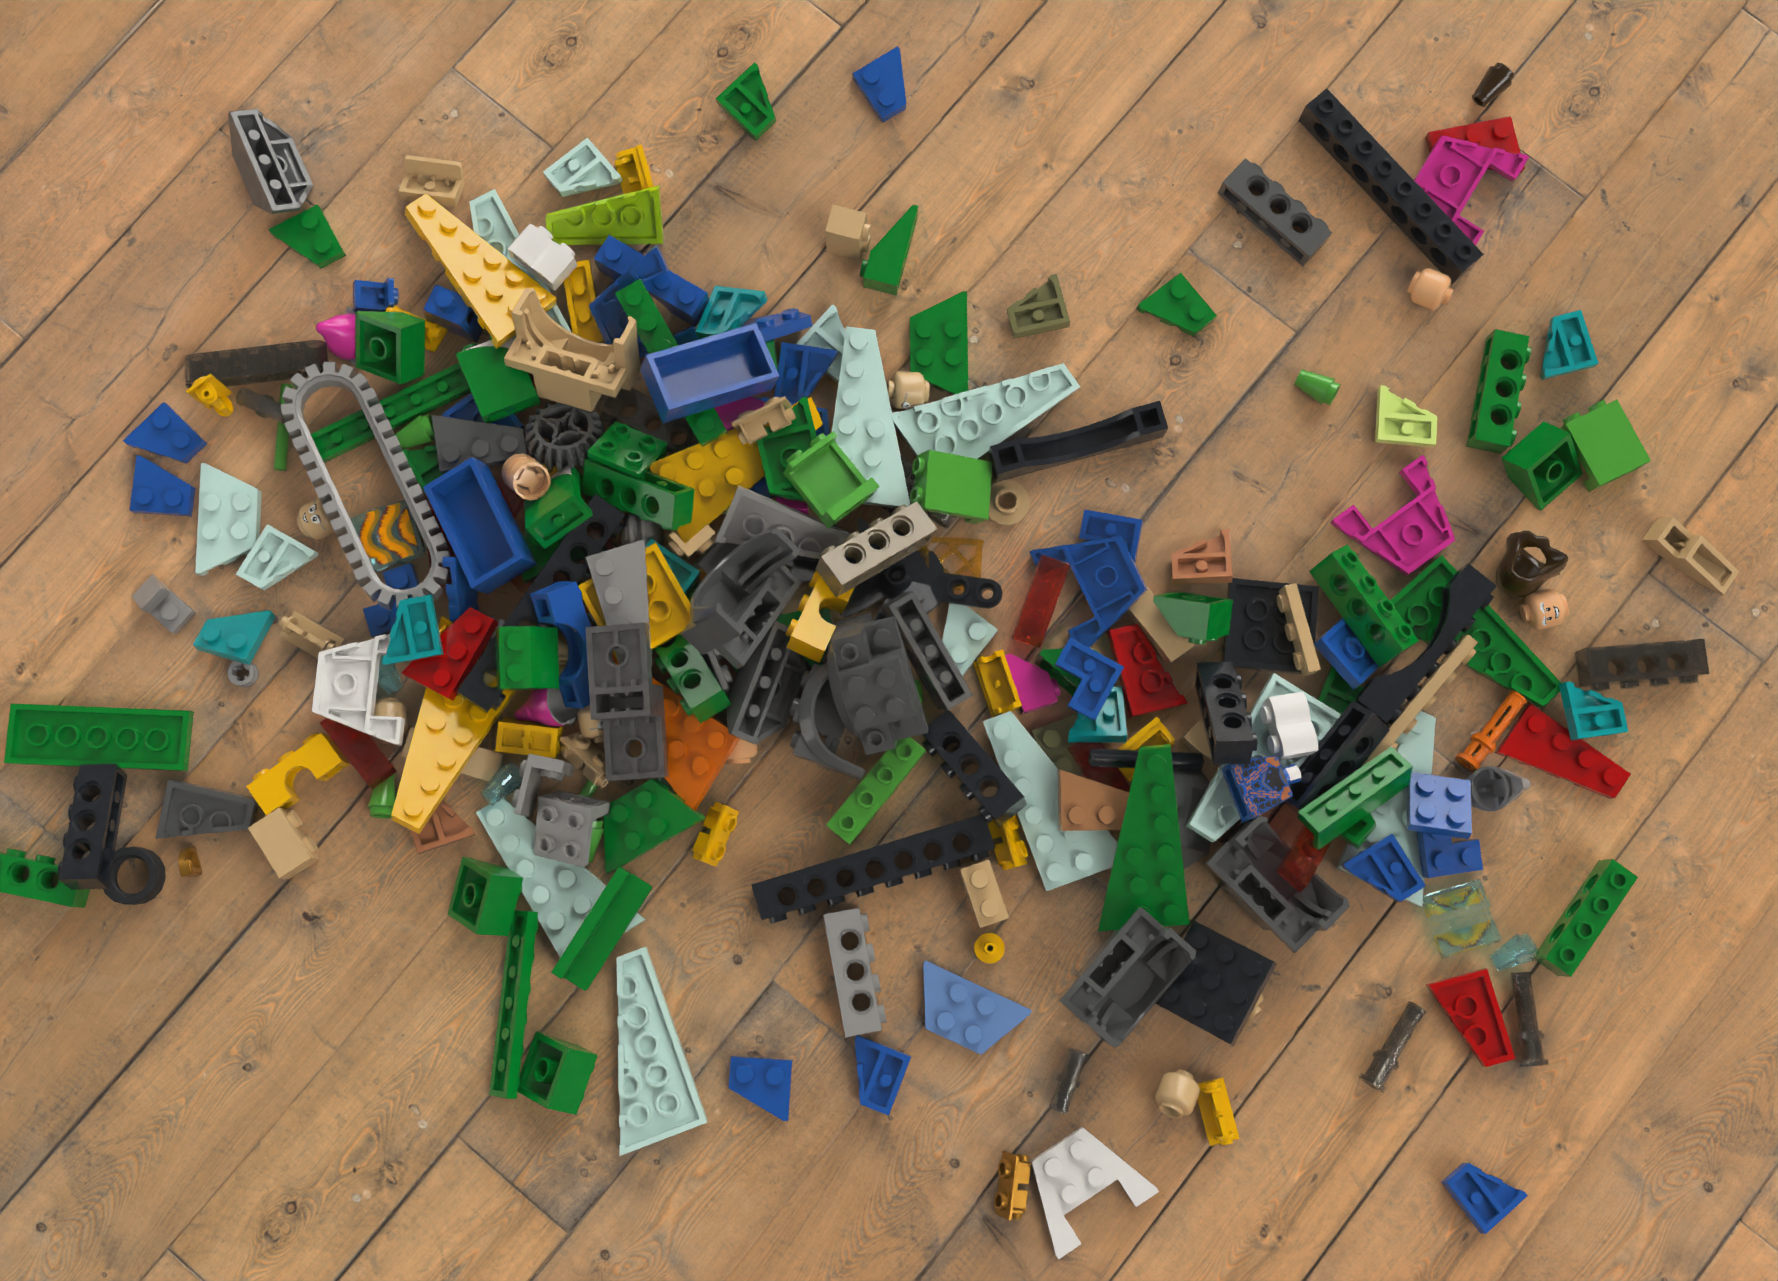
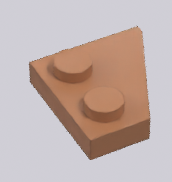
[1171,529,1232,585]
[410,800,475,854]

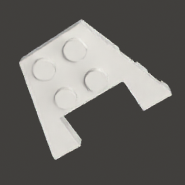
[312,634,405,746]
[1031,1127,1159,1260]

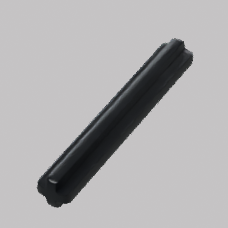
[1088,749,1204,771]

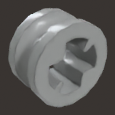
[227,661,259,687]

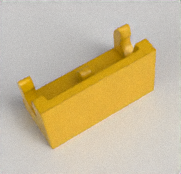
[614,144,654,194]
[973,649,1022,718]
[1117,717,1175,782]
[495,718,565,758]

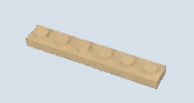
[1361,635,1478,767]

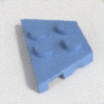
[923,960,1032,1055]

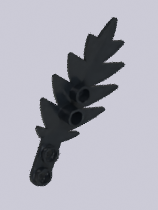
[784,518,1003,621]

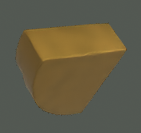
[178,846,203,878]

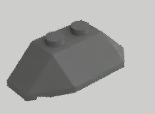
[228,109,314,214]
[726,621,806,745]
[1173,770,1211,869]

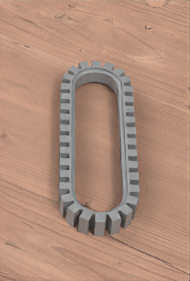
[281,362,451,611]

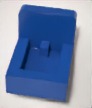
[353,278,399,312]

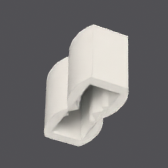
[507,224,577,291]
[1260,692,1318,761]

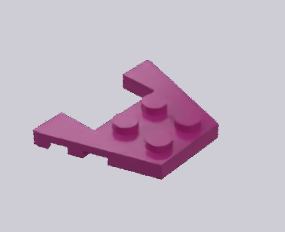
[1414,136,1529,245]
[1330,455,1455,576]

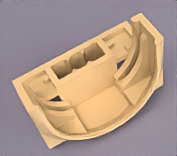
[504,288,641,412]

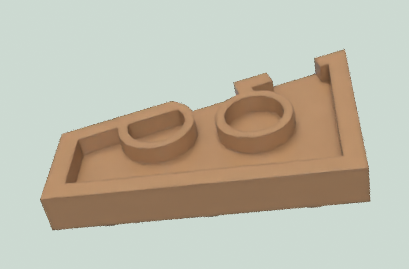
[1057,770,1129,831]

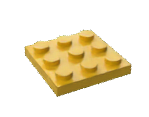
[578,543,691,661]

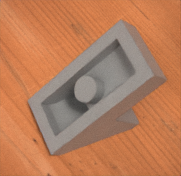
[132,574,196,634]

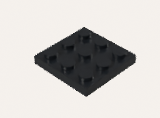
[1222,578,1319,675]
[1155,921,1277,1046]

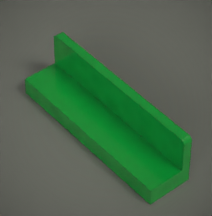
[1297,746,1413,850]
[551,867,652,991]

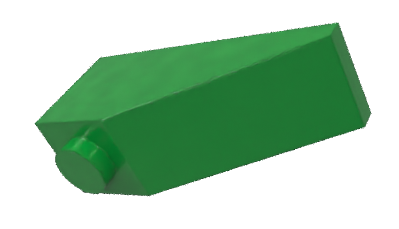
[859,205,919,296]

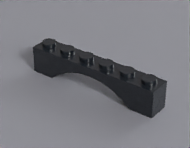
[988,401,1168,482]
[1353,563,1497,724]

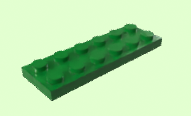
[4,703,194,771]

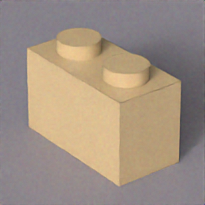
[825,204,871,261]
[248,807,319,879]
[959,860,1009,928]

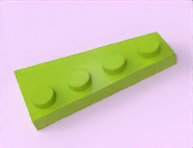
[545,185,664,245]

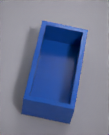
[640,323,779,423]
[423,457,537,594]

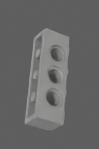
[823,908,887,1037]

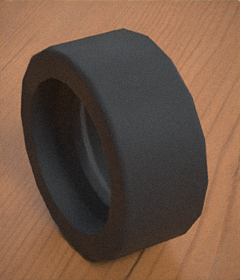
[103,847,166,905]

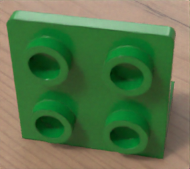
[587,421,668,478]

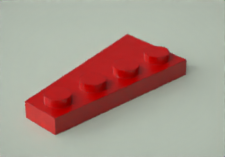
[1495,704,1631,799]

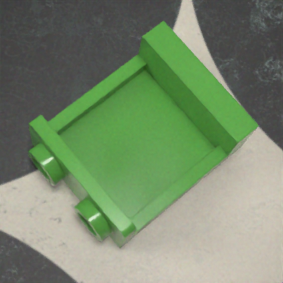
[1560,399,1651,492]
[783,431,880,529]
[910,450,993,524]

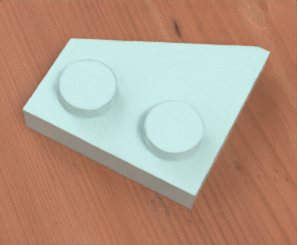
[543,138,623,197]
[796,304,846,383]
[236,524,319,591]
[942,604,998,676]

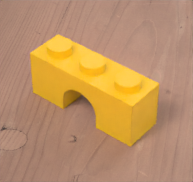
[785,571,854,663]
[246,732,350,816]

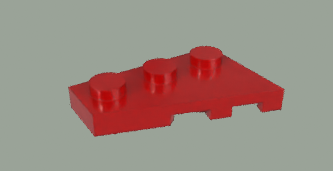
[1425,116,1525,173]
[400,607,498,701]
[1107,624,1188,718]
[1426,968,1516,1067]

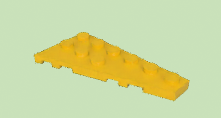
[649,397,823,544]
[391,672,515,834]

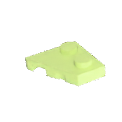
[1375,385,1438,447]

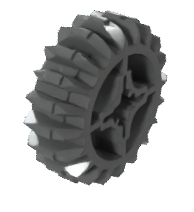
[525,402,605,472]

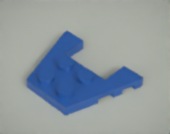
[589,245,699,357]
[1030,536,1148,648]

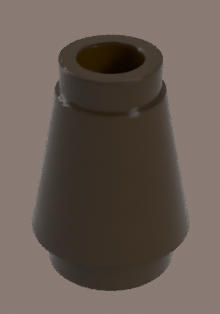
[1472,63,1514,107]

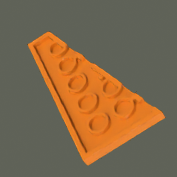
[612,653,740,811]

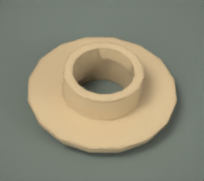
[989,480,1030,525]

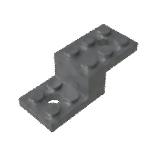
[585,622,669,781]

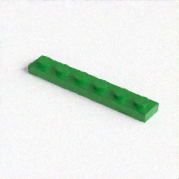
[615,279,728,447]
[311,363,471,463]
[489,910,538,1099]

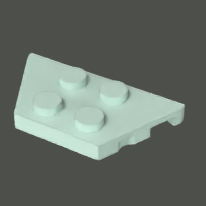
[195,463,262,576]

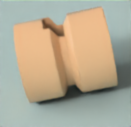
[502,453,551,500]

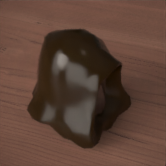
[1496,530,1568,597]

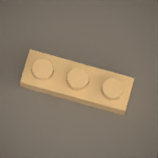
[1277,583,1321,676]

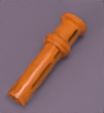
[1455,690,1527,773]

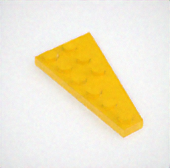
[405,194,557,349]

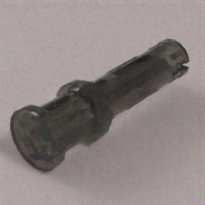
[1510,972,1549,1067]
[1359,1001,1426,1093]

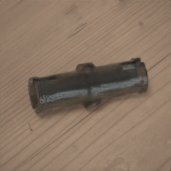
[236,388,286,424]
[1049,1048,1088,1114]

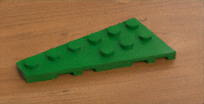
[1390,555,1561,708]
[1098,744,1190,931]

